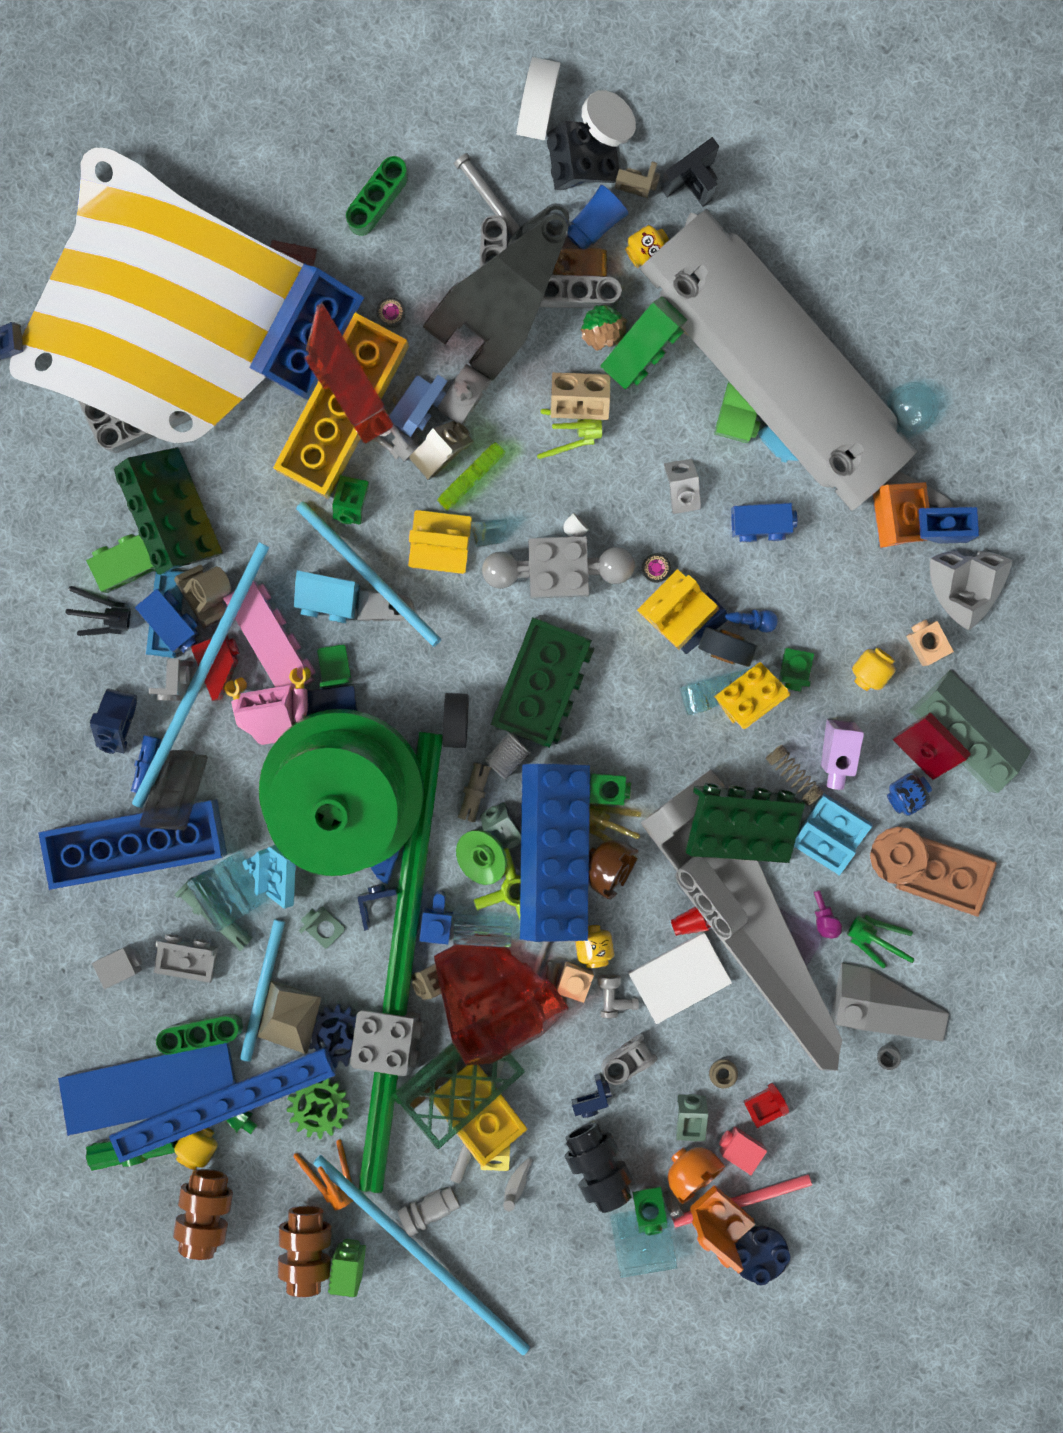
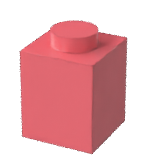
[719,1126,767,1175]

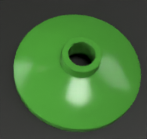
[456,830,507,885]

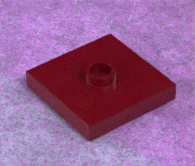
[892,712,971,780]

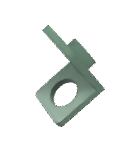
[299,906,345,949]

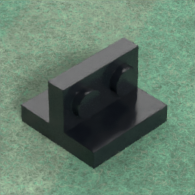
[661,137,719,207]

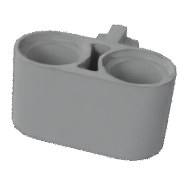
[438,364,491,425]

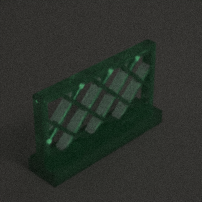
[391,1017,525,1150]

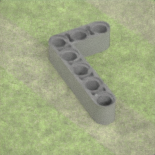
[480,215,622,309]
[78,401,192,453]

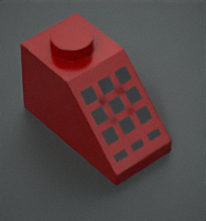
[191,635,240,701]

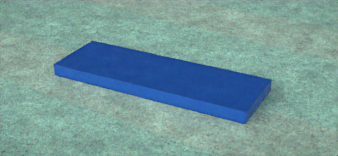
[58,1042,236,1136]

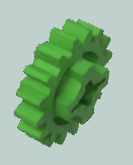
[286,1078,350,1139]

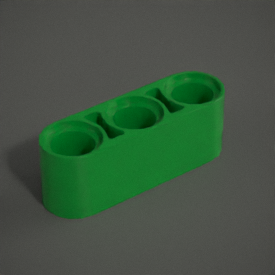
[346,156,408,236]
[156,1013,243,1055]

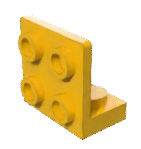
[714,662,790,729]

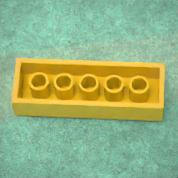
[273,312,409,499]

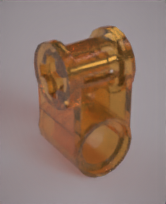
[553,248,608,277]

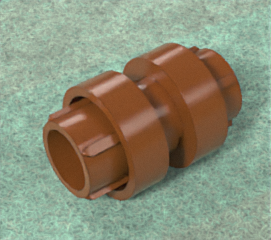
[173,1169,233,1260]
[278,1206,332,1297]

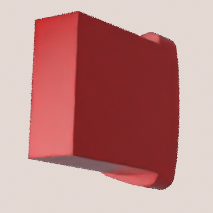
[743,1083,789,1128]

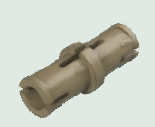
[458,762,492,823]

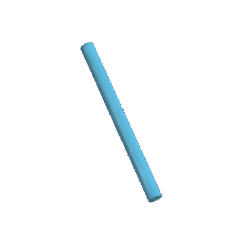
[240,919,285,1061]

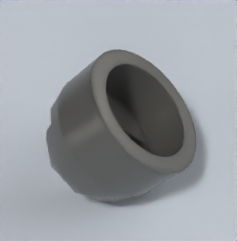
[877,1045,901,1070]

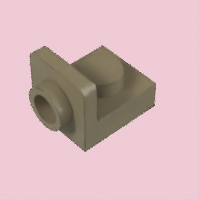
[614,161,661,198]
[411,957,461,1000]

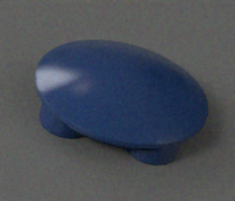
[735,1226,791,1286]

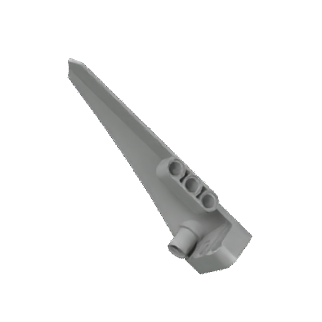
[641,769,842,1071]

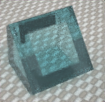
[471,518,508,547]

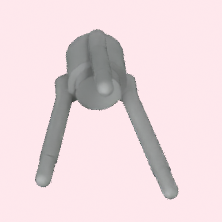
[364,396,421,462]

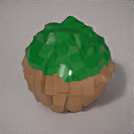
[580,305,627,350]

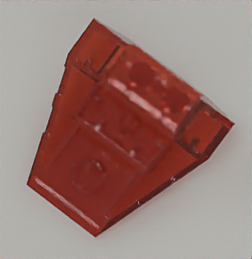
[434,930,569,1066]

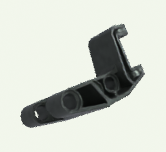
[422,203,569,381]

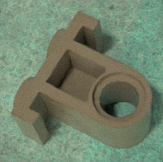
[409,421,474,480]
[174,564,231,629]

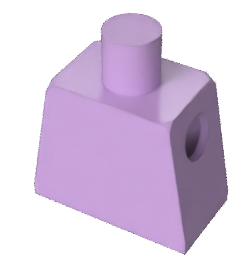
[821,719,864,790]

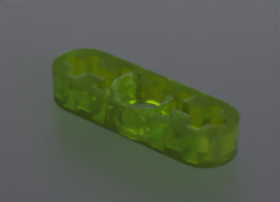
[437,442,506,511]

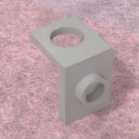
[664,459,701,514]

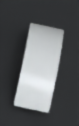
[516,57,560,140]

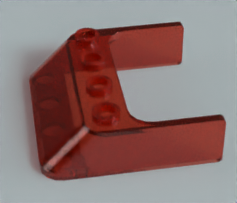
[304,303,394,444]

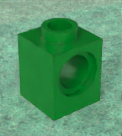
[590,773,631,805]
[632,1187,668,1236]

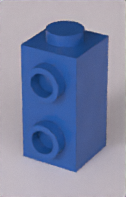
[731,503,798,542]
[135,589,200,653]

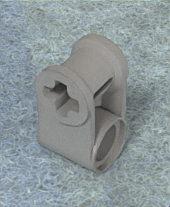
[357,591,414,622]
[601,1034,658,1085]

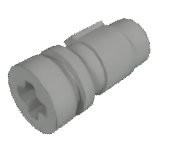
[398,1186,461,1237]

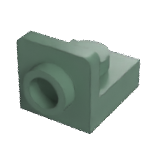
[480,802,521,849]
[676,1094,708,1141]

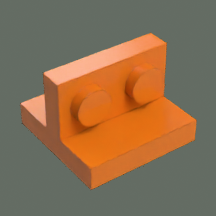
[873,482,930,548]

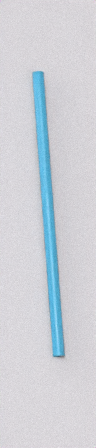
[132,542,269,808]
[313,1154,530,1355]

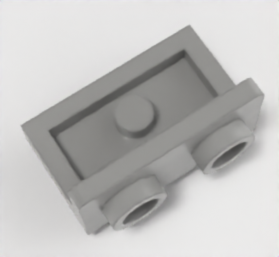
[149,659,197,701]
[153,934,218,983]

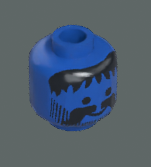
[887,773,932,816]

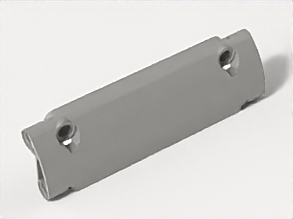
[640,209,917,511]

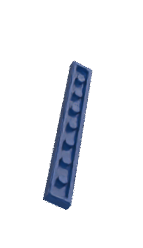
[109,1047,337,1163]

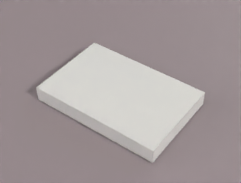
[628,932,732,1024]

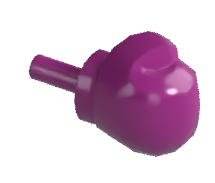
[813,890,842,939]

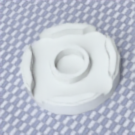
[582,90,636,146]

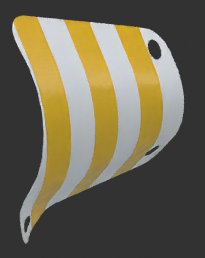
[9,148,304,443]

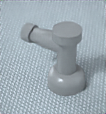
[598,975,639,1018]

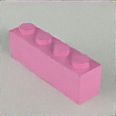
[223,581,316,689]

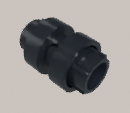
[564,1123,633,1213]

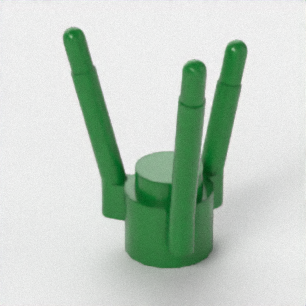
[847,915,914,968]

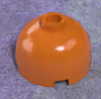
[668,1147,725,1204]

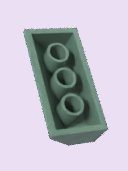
[909,670,1031,793]

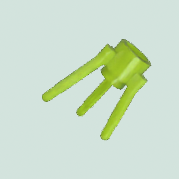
[537,409,602,459]

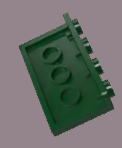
[114,447,223,575]
[490,617,595,748]
[685,783,805,863]

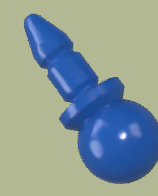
[725,610,778,633]

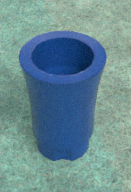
[567,184,629,252]

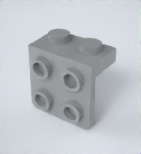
[350,1010,424,1077]

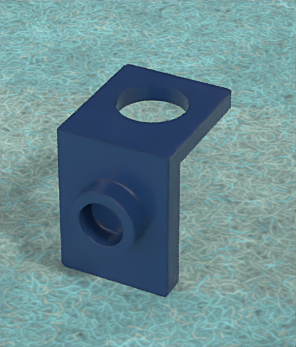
[357,884,398,931]

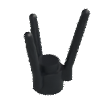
[65,586,131,636]

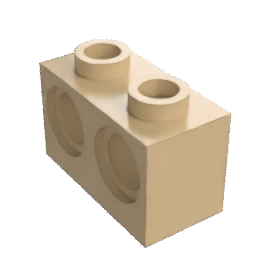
[551,372,610,420]

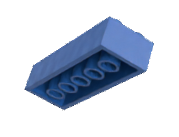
[520,764,590,942]
[38,799,228,890]

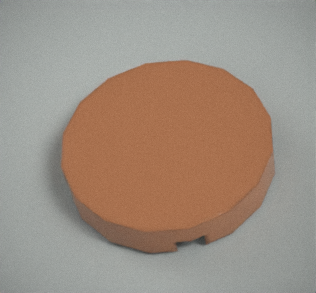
[870,827,929,885]

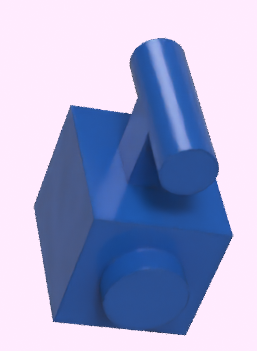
[419,890,453,945]

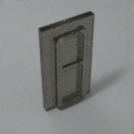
[139,750,208,830]

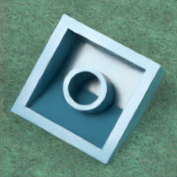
[294,570,360,624]

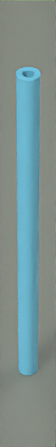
[296,501,441,647]

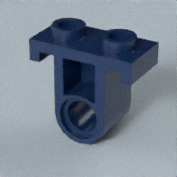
[90,688,137,754]

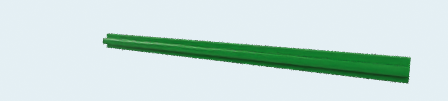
[359,732,443,1193]

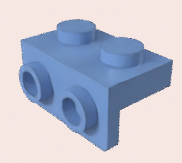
[388,375,447,437]

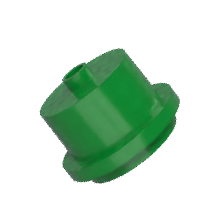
[259,709,424,876]

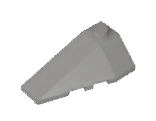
[831,963,949,1042]

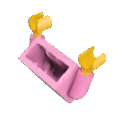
[224,667,311,745]

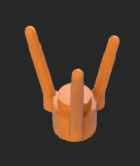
[293,1140,353,1210]

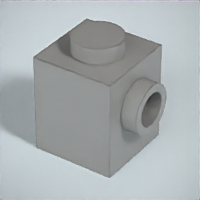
[92,944,142,989]

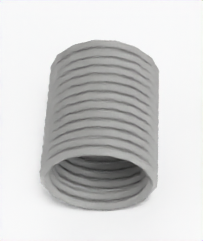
[484,733,531,779]

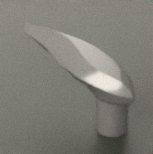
[503,1158,533,1211]

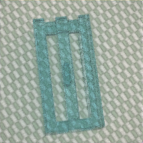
[453,914,513,947]

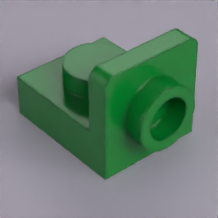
[332,475,369,525]
[778,648,814,692]

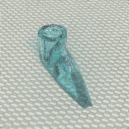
[679,667,752,715]

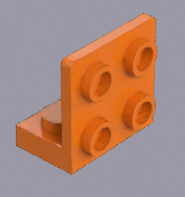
[690,1185,755,1273]

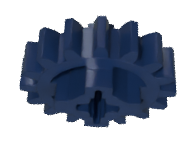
[309,1003,357,1068]

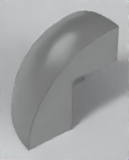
[930,551,1013,630]

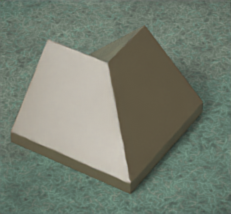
[257,981,321,1054]

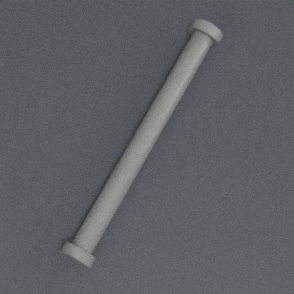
[454,153,519,236]

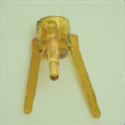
[589,804,641,862]

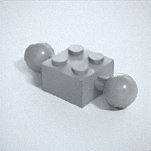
[482,536,635,599]

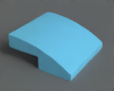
[794,793,872,876]

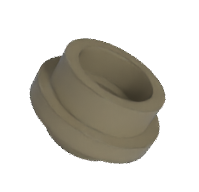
[709,1059,738,1089]

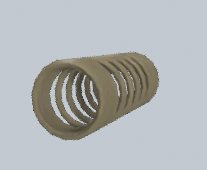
[766,745,824,806]

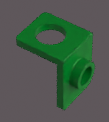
[317,645,352,687]

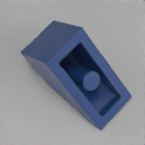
[919,507,979,544]

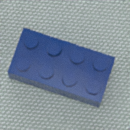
[249,264,364,400]

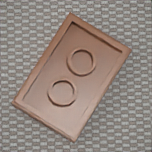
[895,836,997,917]

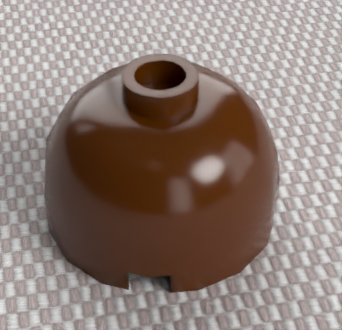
[589,840,638,900]

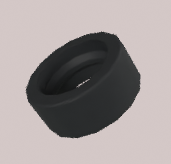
[442,693,469,748]

